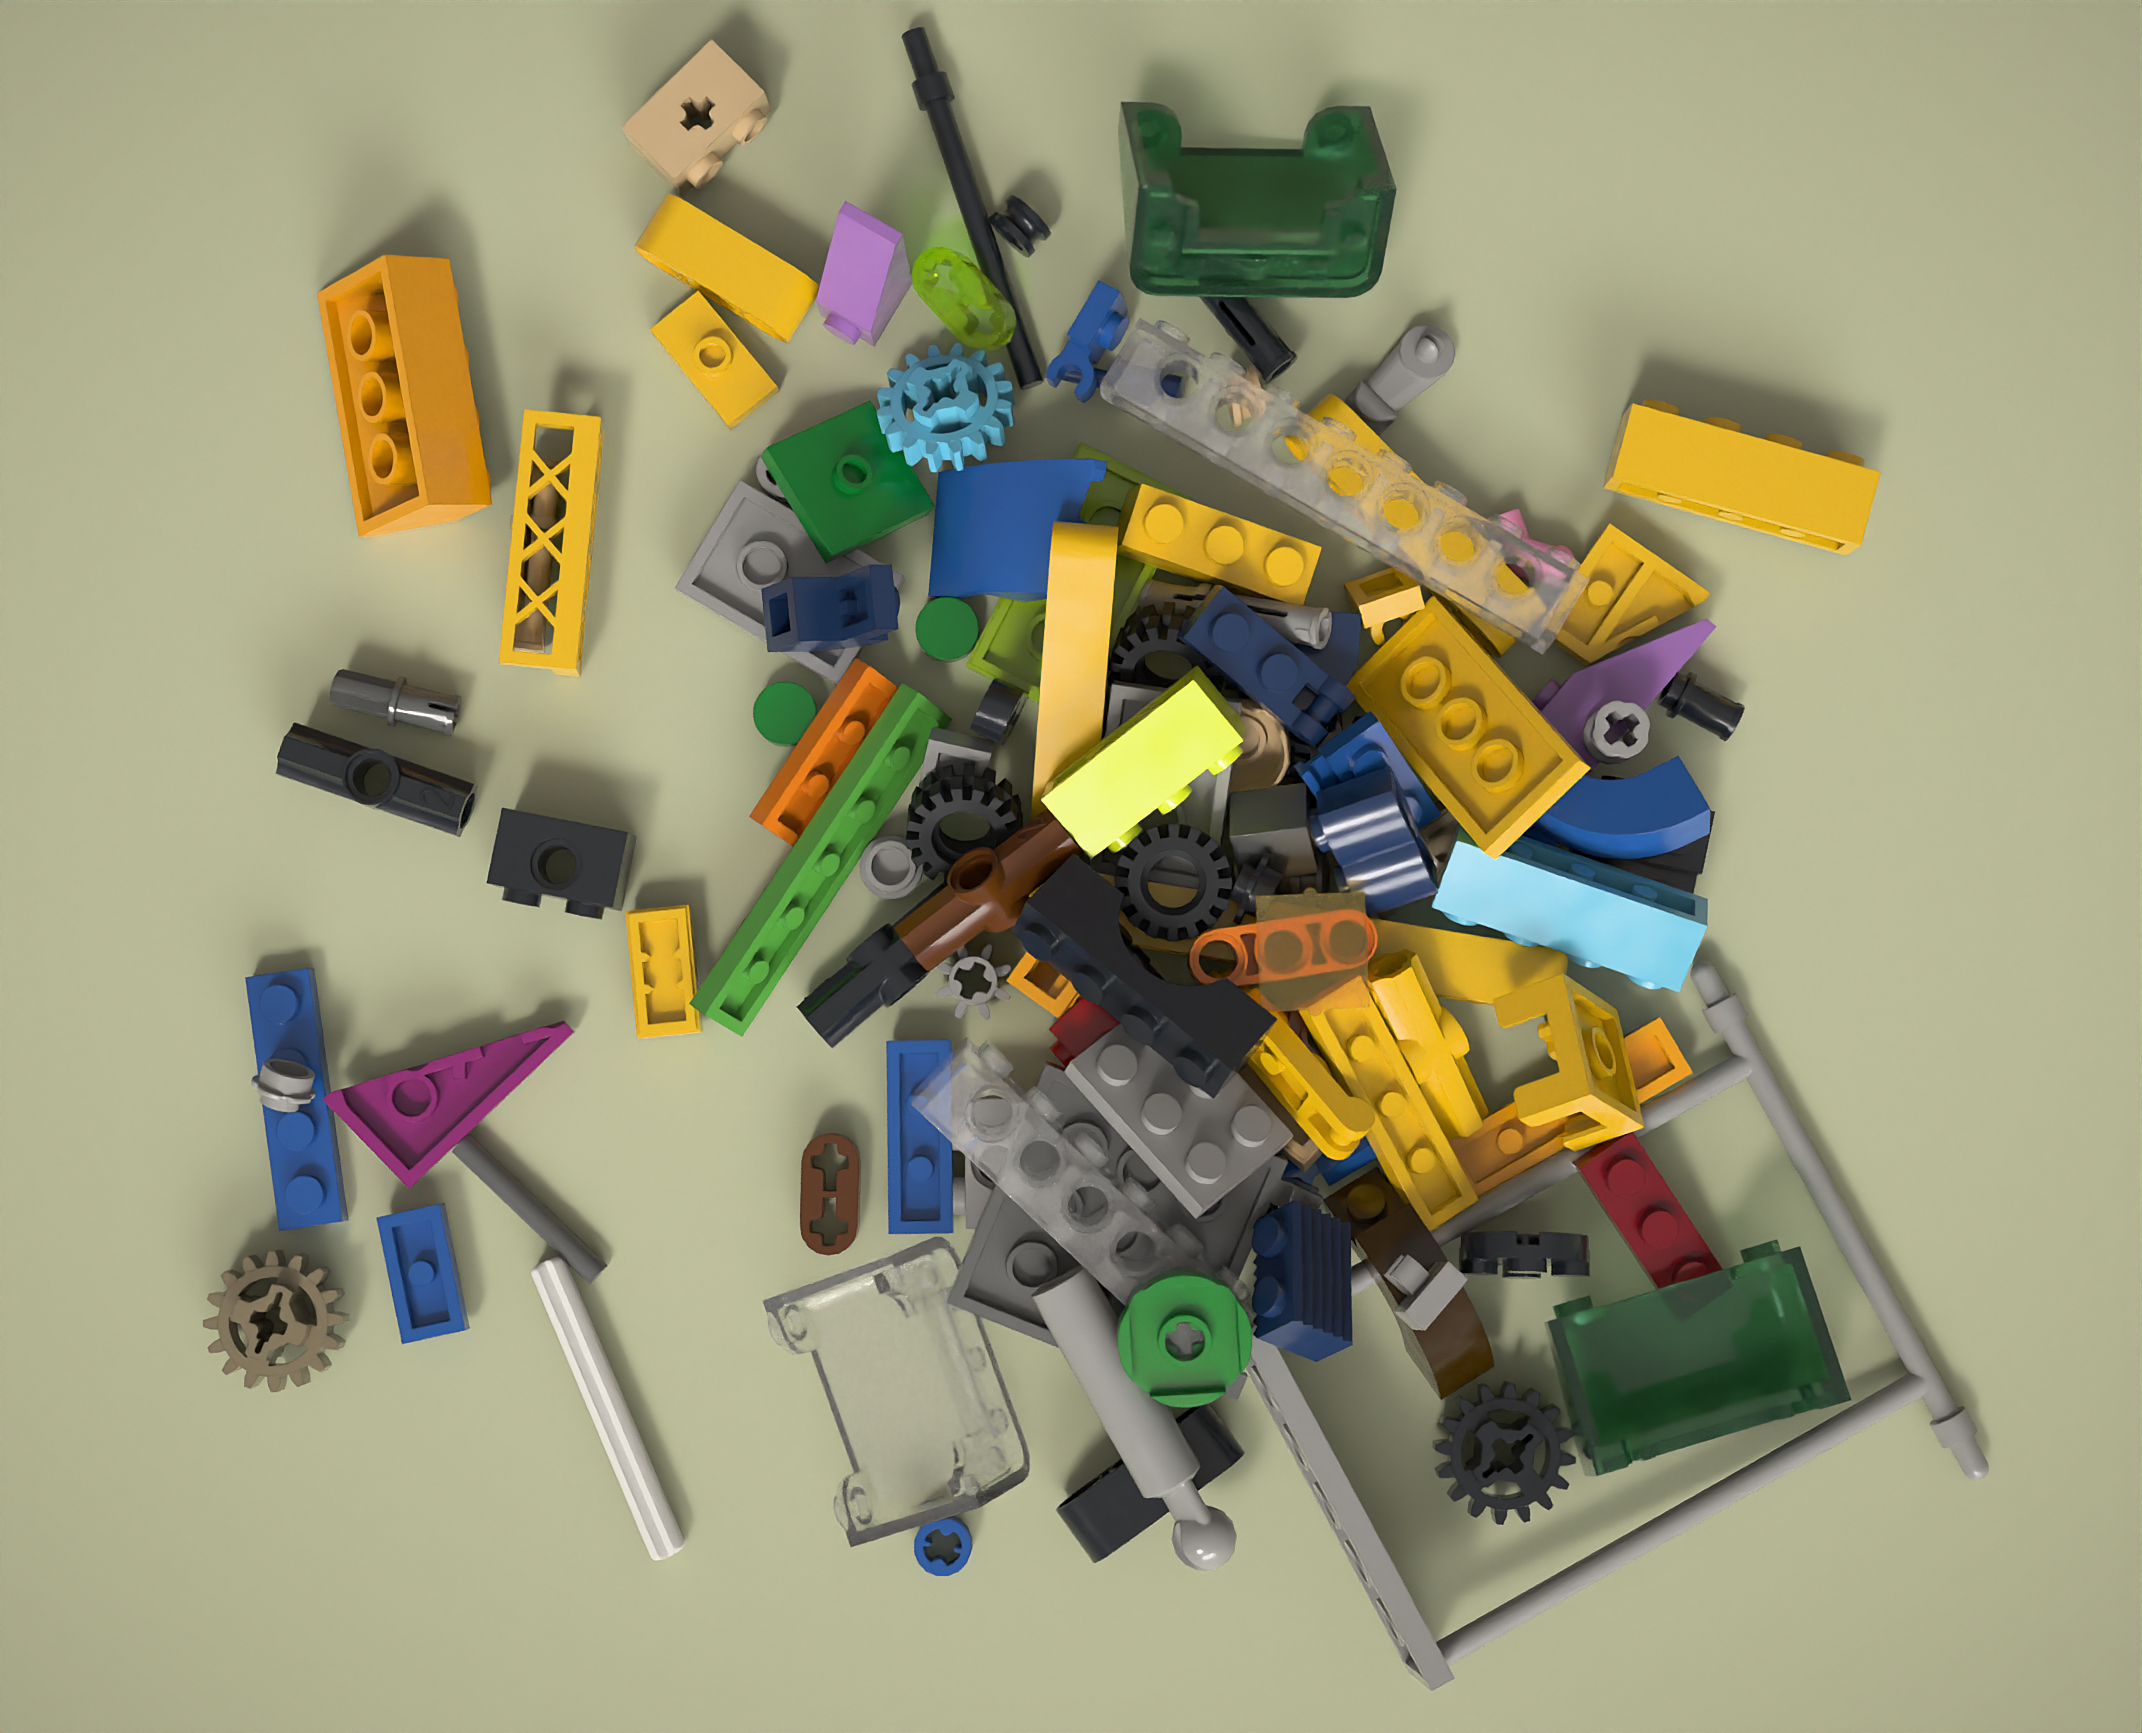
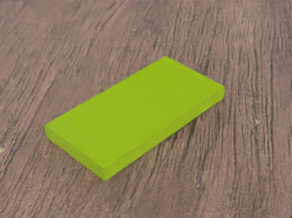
[966,442,1193,704]

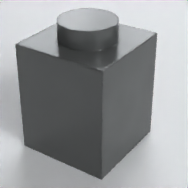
[1229,783,1318,877]

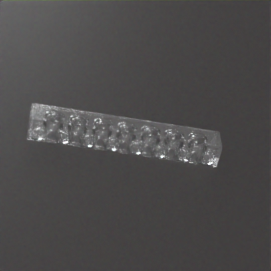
[1100,318,1590,654]

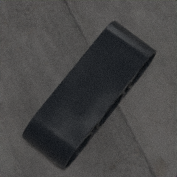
[1056,1403,1245,1563]

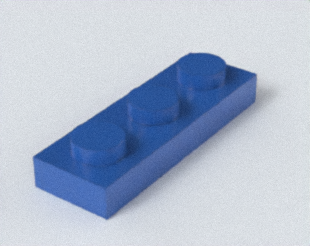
[886,1040,954,1234]

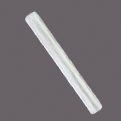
[531,1256,685,1561]

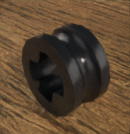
[989,195,1051,258]

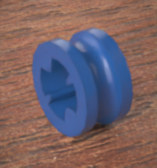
[914,1514,972,1576]

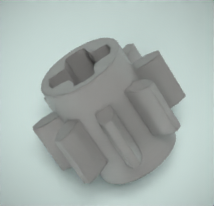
[935,944,1012,1020]

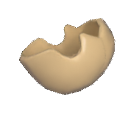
[1229,698,1291,799]

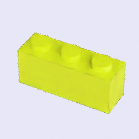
[1041,666,1246,859]

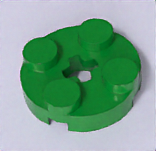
[1117,1270,1252,1407]

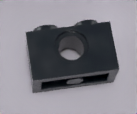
[486,808,637,920]

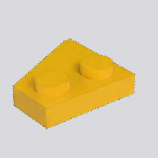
[1534,523,1710,666]

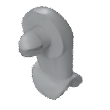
[1344,325,1455,436]

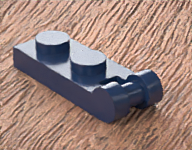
[1176,585,1356,749]

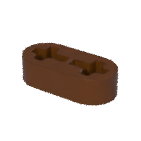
[800,1133,861,1256]

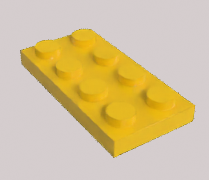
[1346,595,1591,860]

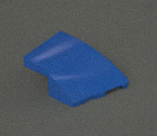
[928,459,1107,602]

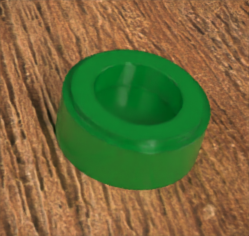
[915,597,979,663]
[753,681,818,747]

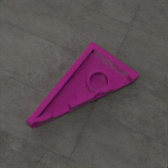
[322,1020,575,1188]

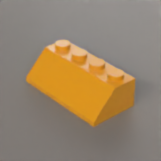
[317,254,493,537]

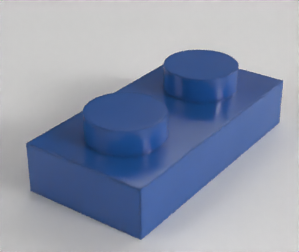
[376,1203,470,1344]

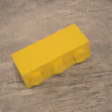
[1116,483,1322,605]

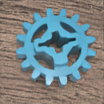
[876,343,1015,472]

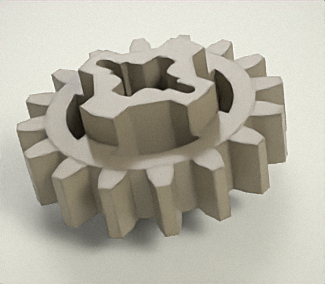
[203,1250,350,1392]

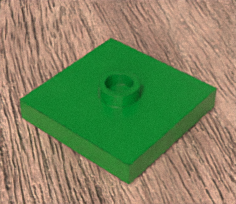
[761,400,935,564]

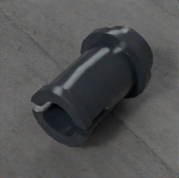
[1658,672,1745,741]

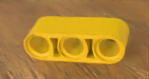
[633,193,819,343]

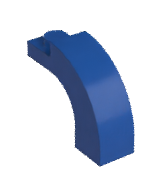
[1533,755,1710,859]

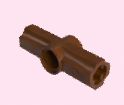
[894,808,1083,972]

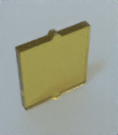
[1255,888,1370,1017]

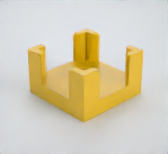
[1493,973,1645,1152]

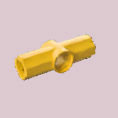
[1361,949,1489,1141]

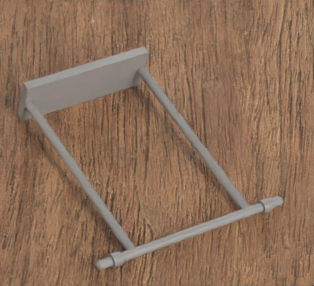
[1246,961,1989,1691]

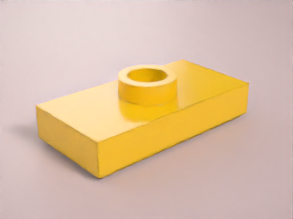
[649,290,779,430]
[625,904,703,1039]

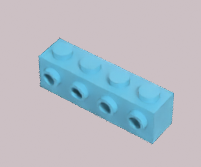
[1432,823,1708,992]

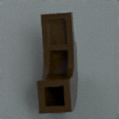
[1323,1166,1495,1400]

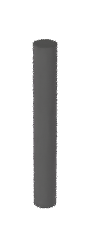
[452,1134,608,1284]

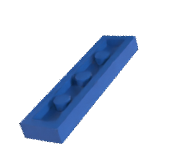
[245,968,348,1231]

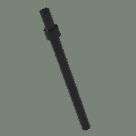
[901,27,1044,390]

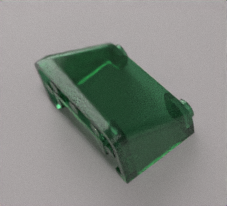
[1118,102,1397,298]
[1544,1239,1851,1476]

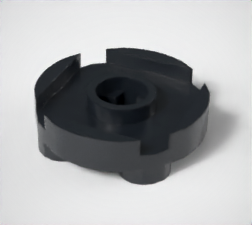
[1459,1231,1590,1279]

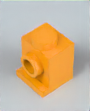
[1006,952,1082,1019]

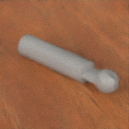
[1031,1263,1237,1571]

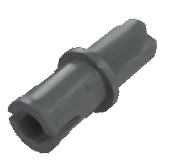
[330,669,462,736]

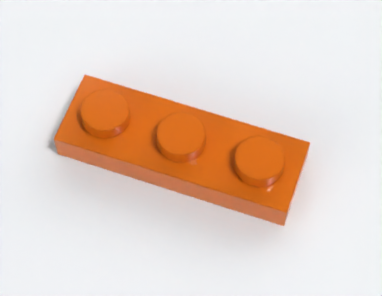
[749,658,899,847]

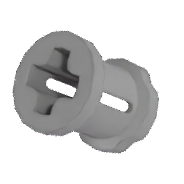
[1582,700,1650,765]

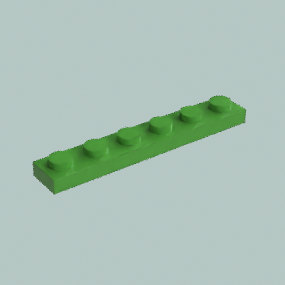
[689,683,952,1037]

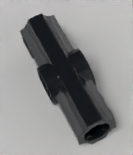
[276,722,478,837]
[796,882,946,1049]

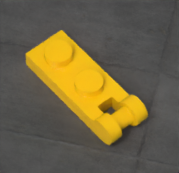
[1246,987,1375,1160]

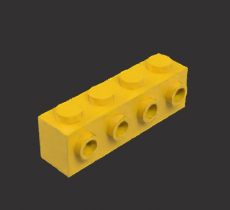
[1603,400,1881,556]

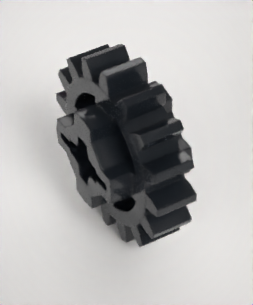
[1432,1380,1576,1525]

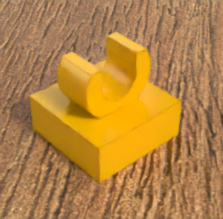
[1344,564,1425,646]

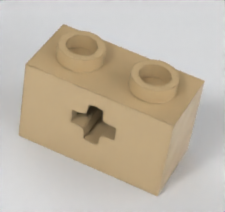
[621,39,771,197]

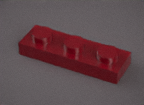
[1572,1132,1732,1321]

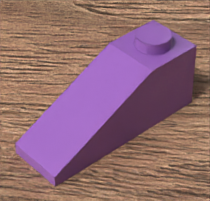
[816,201,913,347]
[1532,618,1716,775]

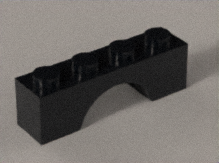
[1012,853,1277,1099]

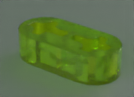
[911,247,1016,351]

